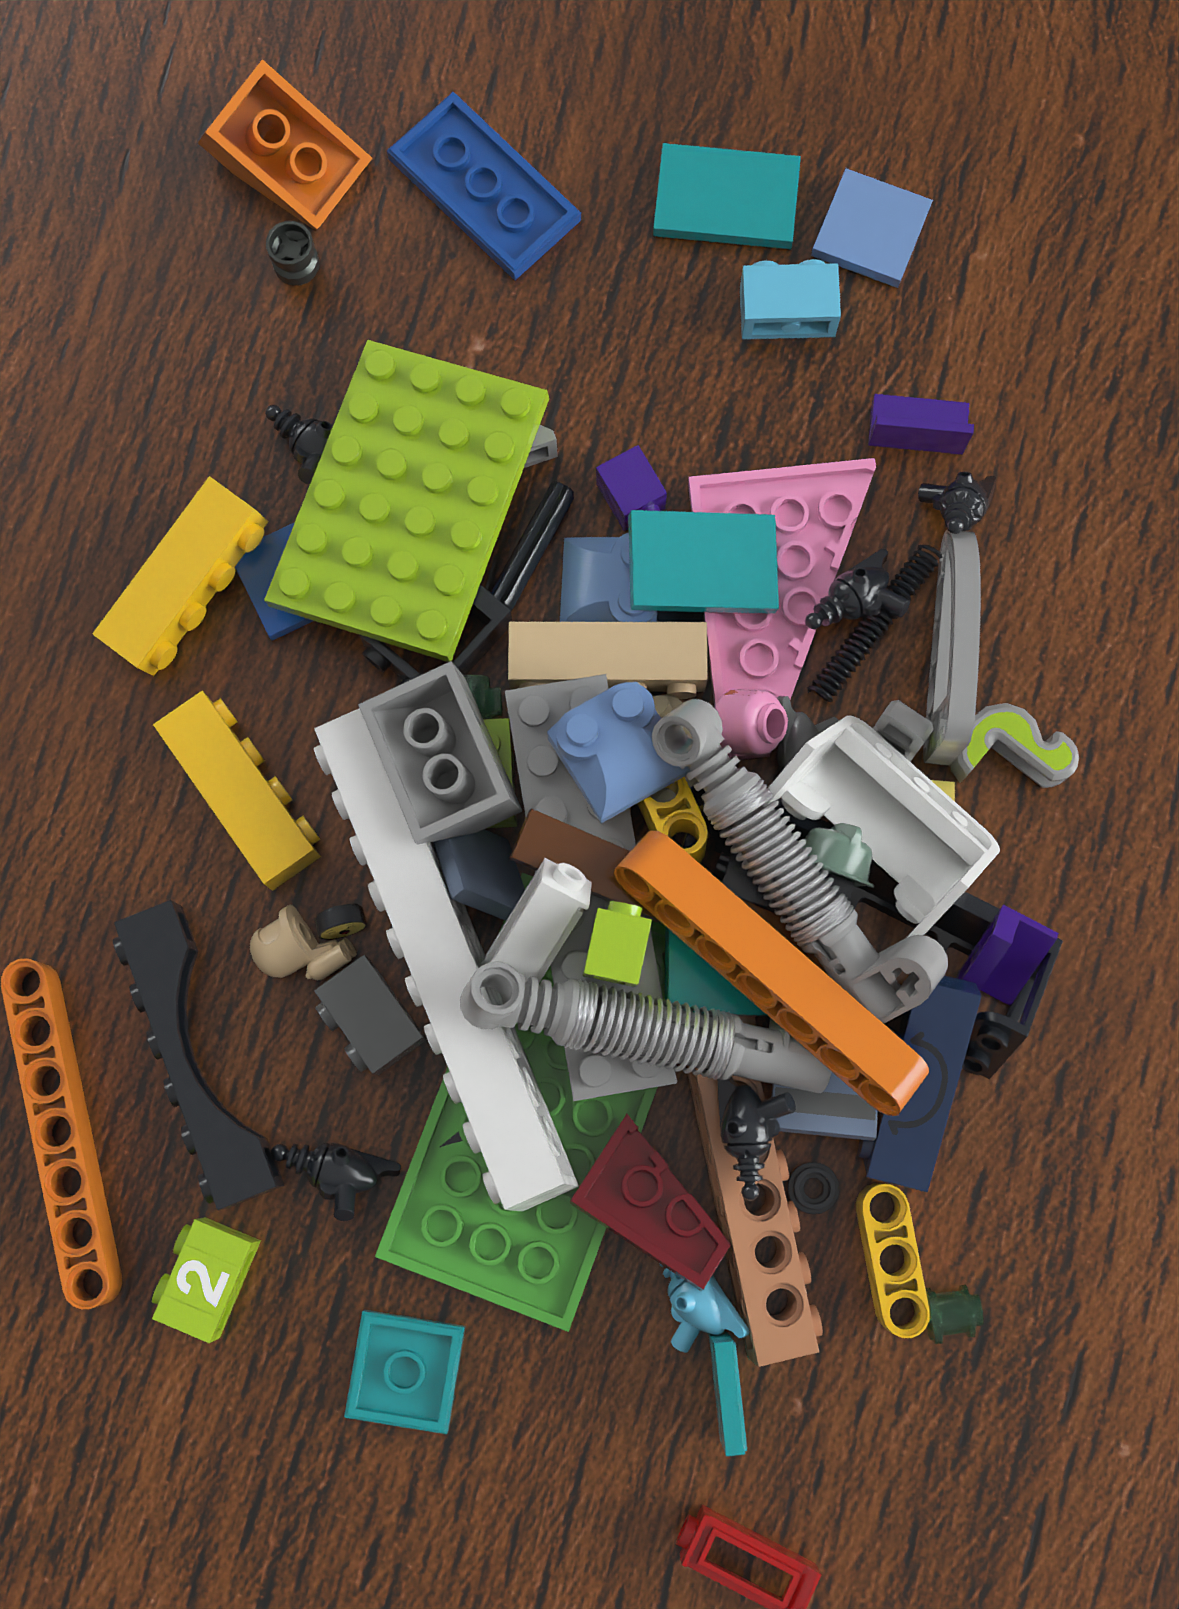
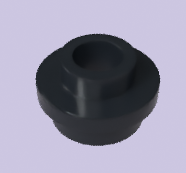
[787,1162,839,1214]

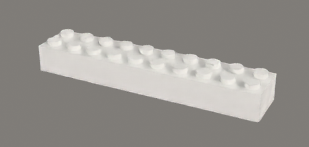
[314,708,579,1211]

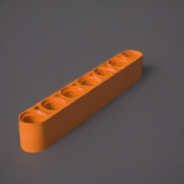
[614,830,929,1116]
[1,958,122,1310]

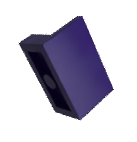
[868,394,974,455]
[956,905,1059,1006]

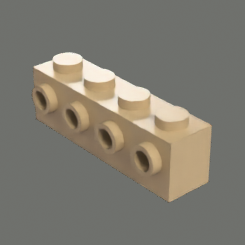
[508,622,707,699]

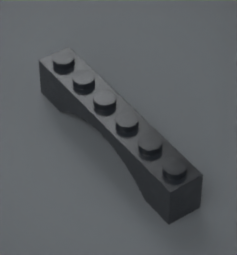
[113,900,285,1210]

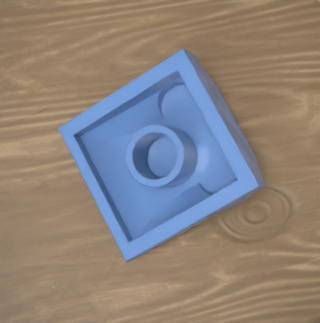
[560,533,657,622]
[547,682,690,824]

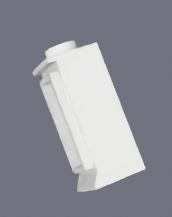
[485,858,592,982]

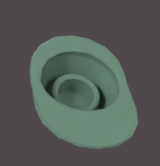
[802,823,875,888]

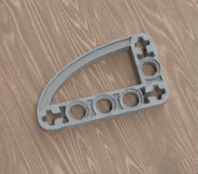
[923,529,981,765]

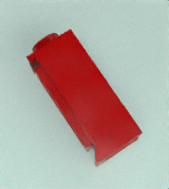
[675,1504,821,1609]

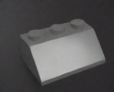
[358,661,522,845]

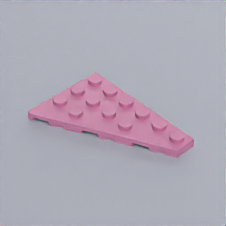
[688,458,876,760]

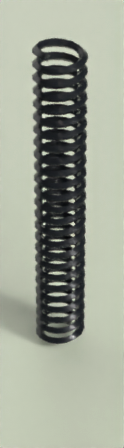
[807,544,943,702]

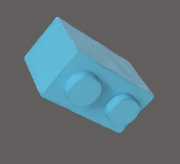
[740,259,841,339]

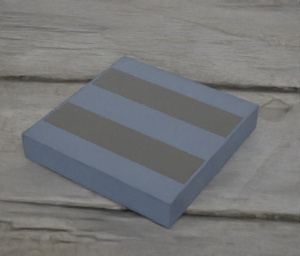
[771,1072,878,1141]

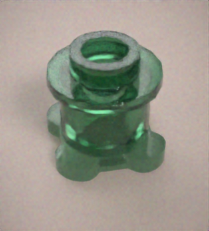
[925,1284,984,1344]

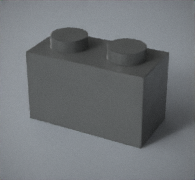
[314,955,427,1076]

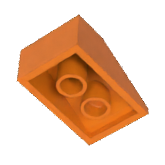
[198,59,372,231]

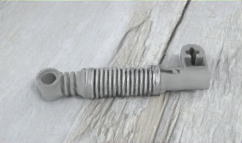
[652,699,948,1024]
[460,962,832,1094]

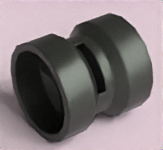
[266,221,319,285]

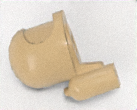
[250,905,356,980]

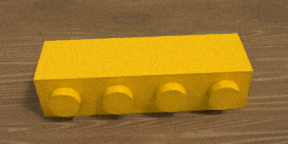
[92,476,269,676]
[153,691,321,891]

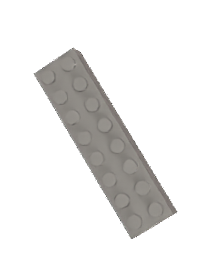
[505,674,677,1101]

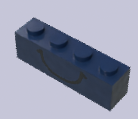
[858,975,982,1192]

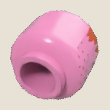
[715,689,788,755]

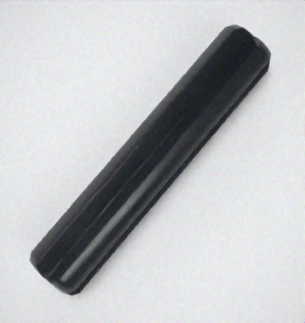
[490,481,574,611]

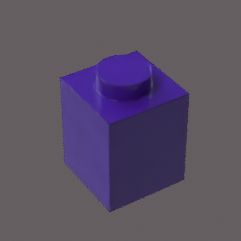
[596,445,667,531]

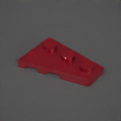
[570,1114,731,1291]

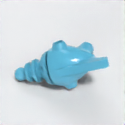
[659,1263,750,1352]

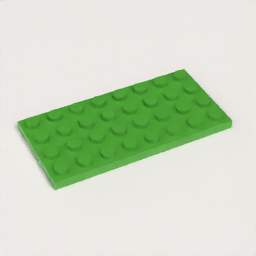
[375,873,666,1332]

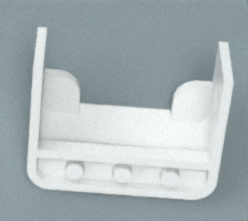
[762,716,1000,937]

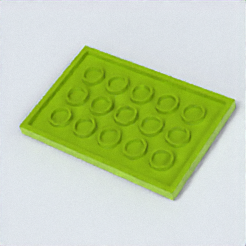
[264,340,549,662]

